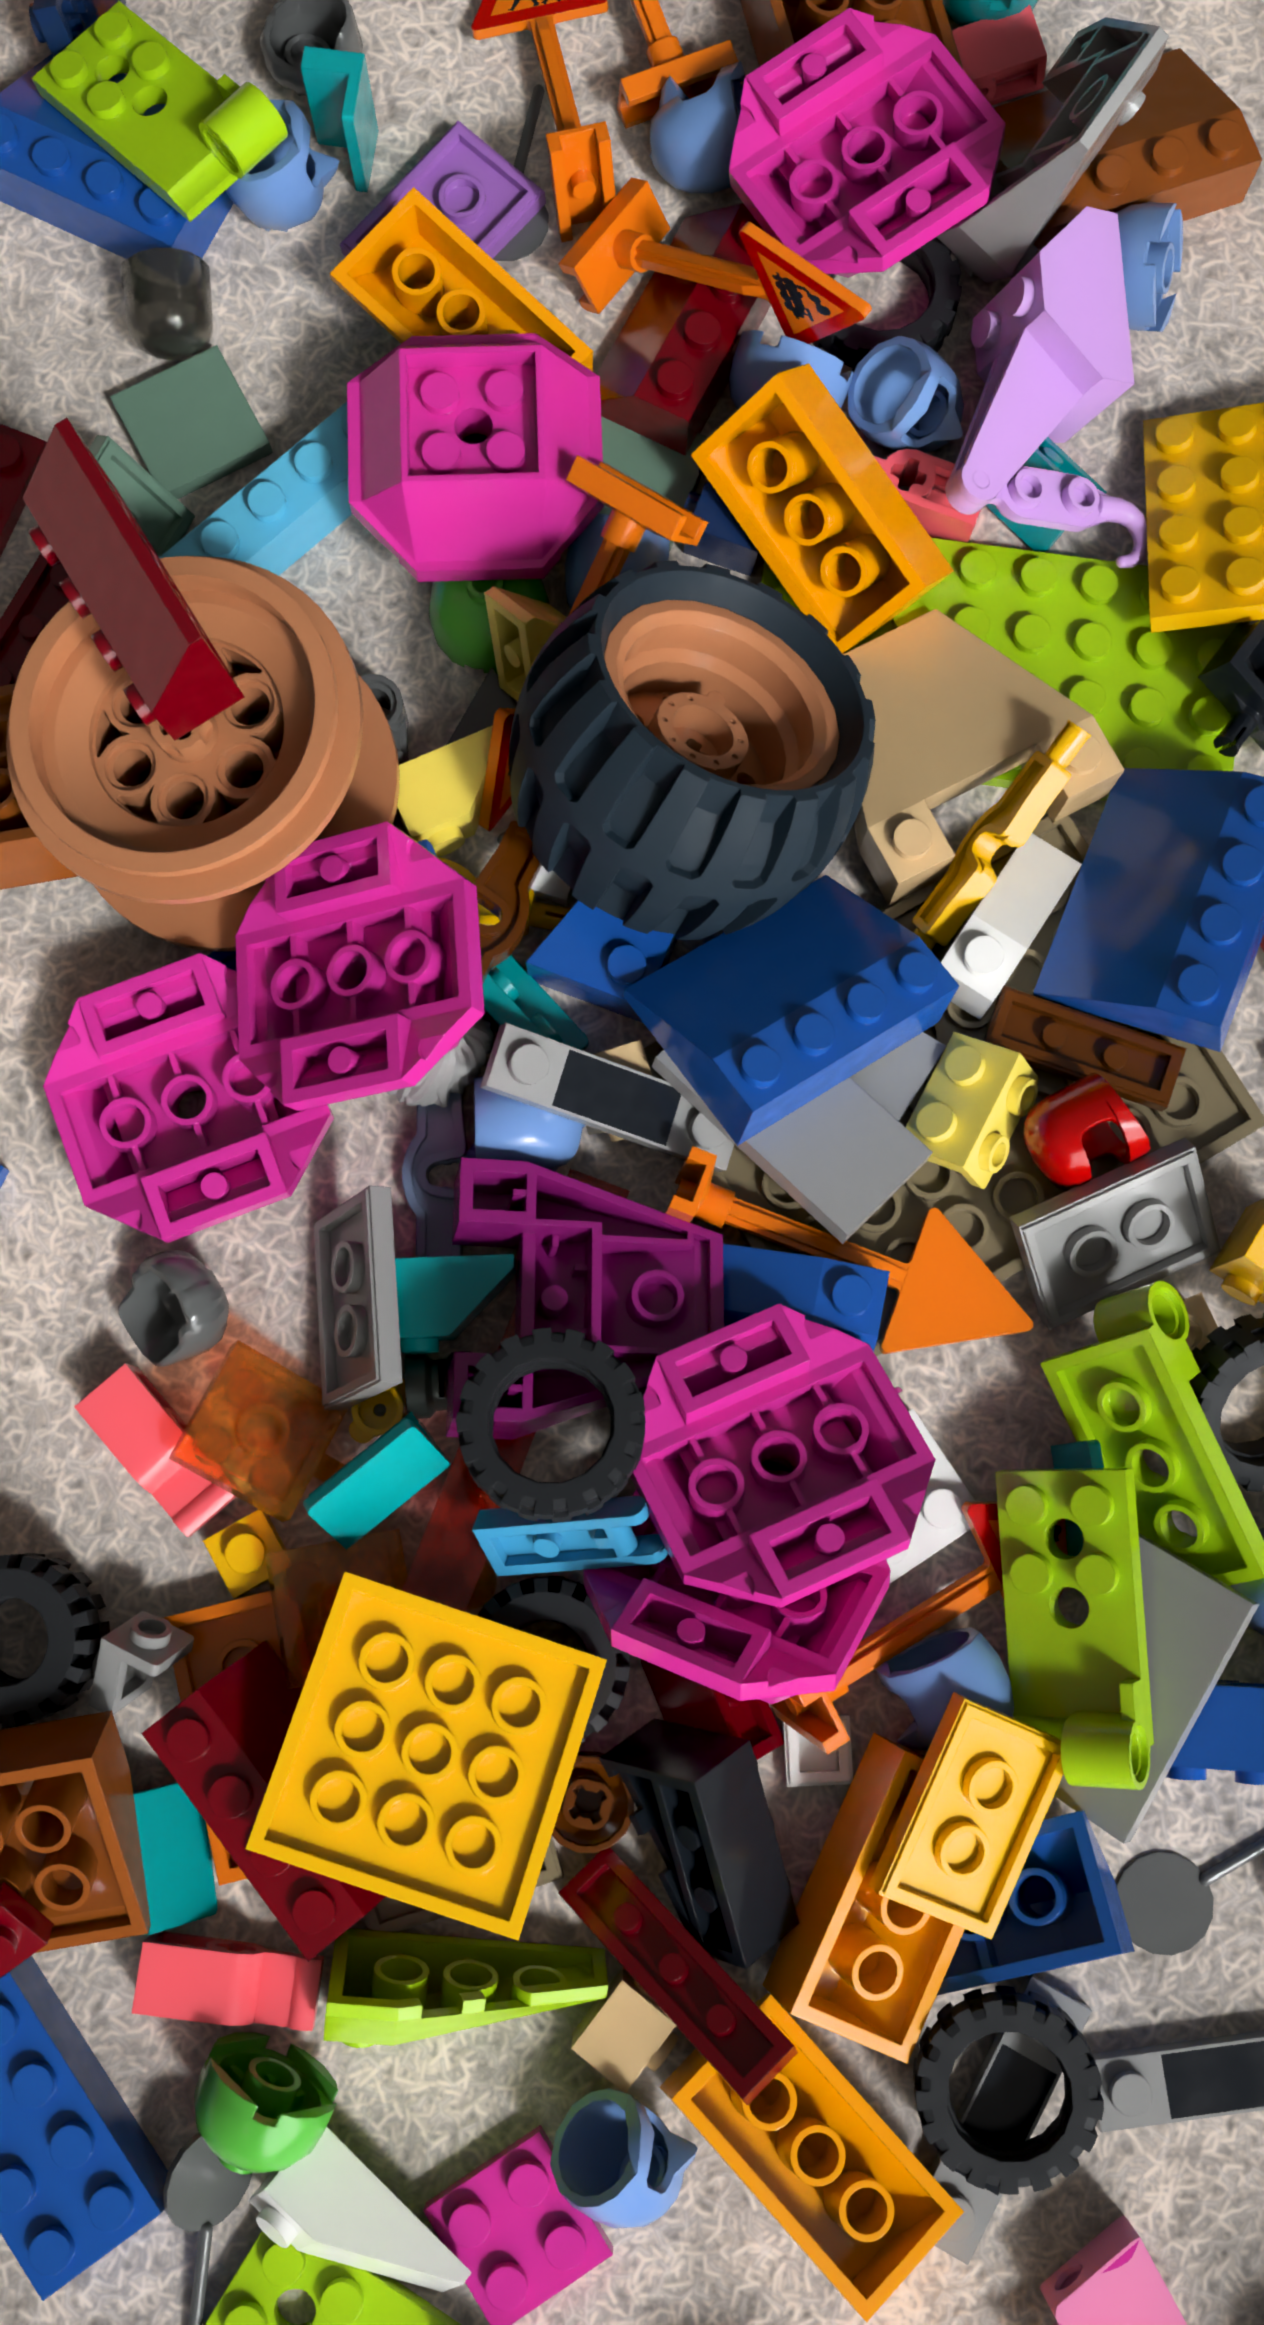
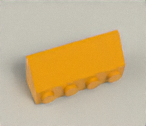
[329,187,593,371]
[691,363,954,654]
[762,1732,965,2064]
[659,1993,964,2322]

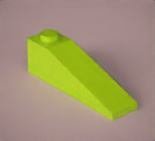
[323,1929,608,2048]

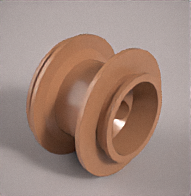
[6,556,400,952]

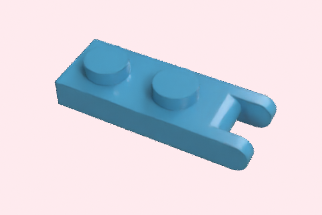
[472,1496,668,1576]

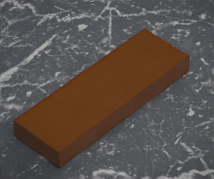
[983,986,1187,1112]

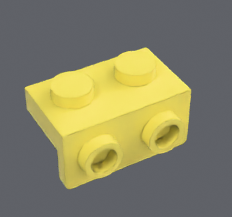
[905,1032,1039,1189]

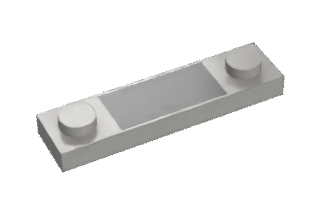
[480,1023,734,1172]
[928,1974,1092,2265]
[1092,2030,1264,2132]

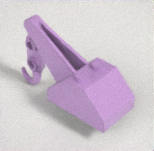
[945,206,1148,568]

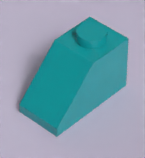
[395,1254,516,1354]

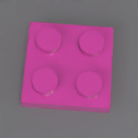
[423,2125,613,2325]

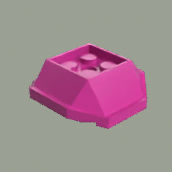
[729,8,1005,278]
[347,333,604,582]
[235,821,485,1111]
[43,953,334,1243]
[630,1303,936,1608]
[583,1458,891,1705]

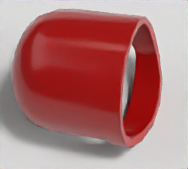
[1023,1073,1151,1186]

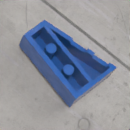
[525,900,677,1023]
[1166,1680,1264,1785]

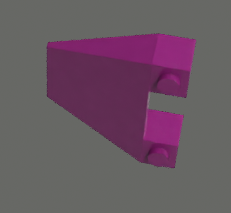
[446,1157,724,1439]

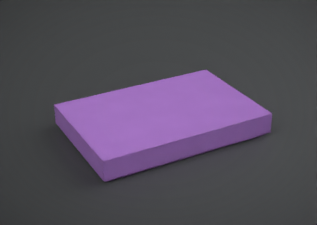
[340,121,546,259]

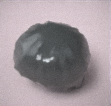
[260,0,363,96]
[118,1250,229,1367]

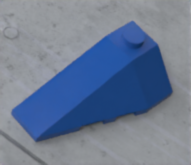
[723,1244,890,1352]
[937,1810,1135,1996]

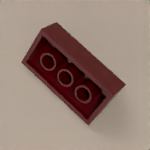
[596,203,771,456]
[23,417,245,741]
[141,1640,386,1962]

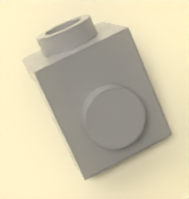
[89,1610,194,1715]

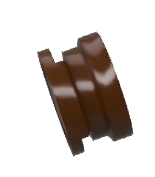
[552,1751,634,1853]

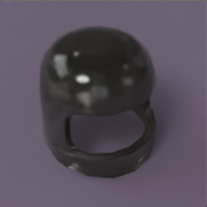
[120,248,213,361]

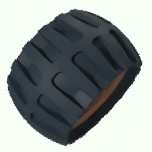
[508,560,876,940]

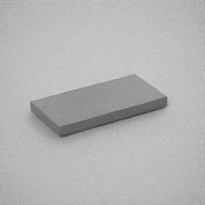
[652,1050,933,1244]
[1054,1533,1259,1844]

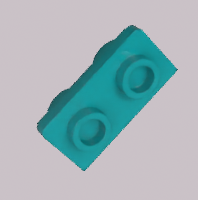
[483,955,589,1051]

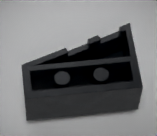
[599,1718,799,1969]

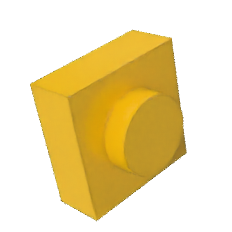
[203,1508,295,1599]

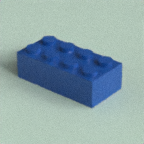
[0,1955,168,2301]

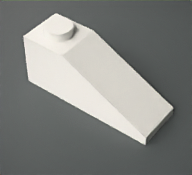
[941,833,1082,1020]
[248,2127,472,2292]

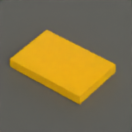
[868,1692,1064,1940]

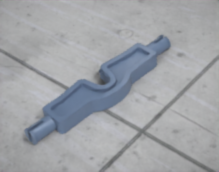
[402,1093,468,1257]

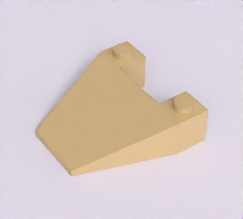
[843,609,1124,905]

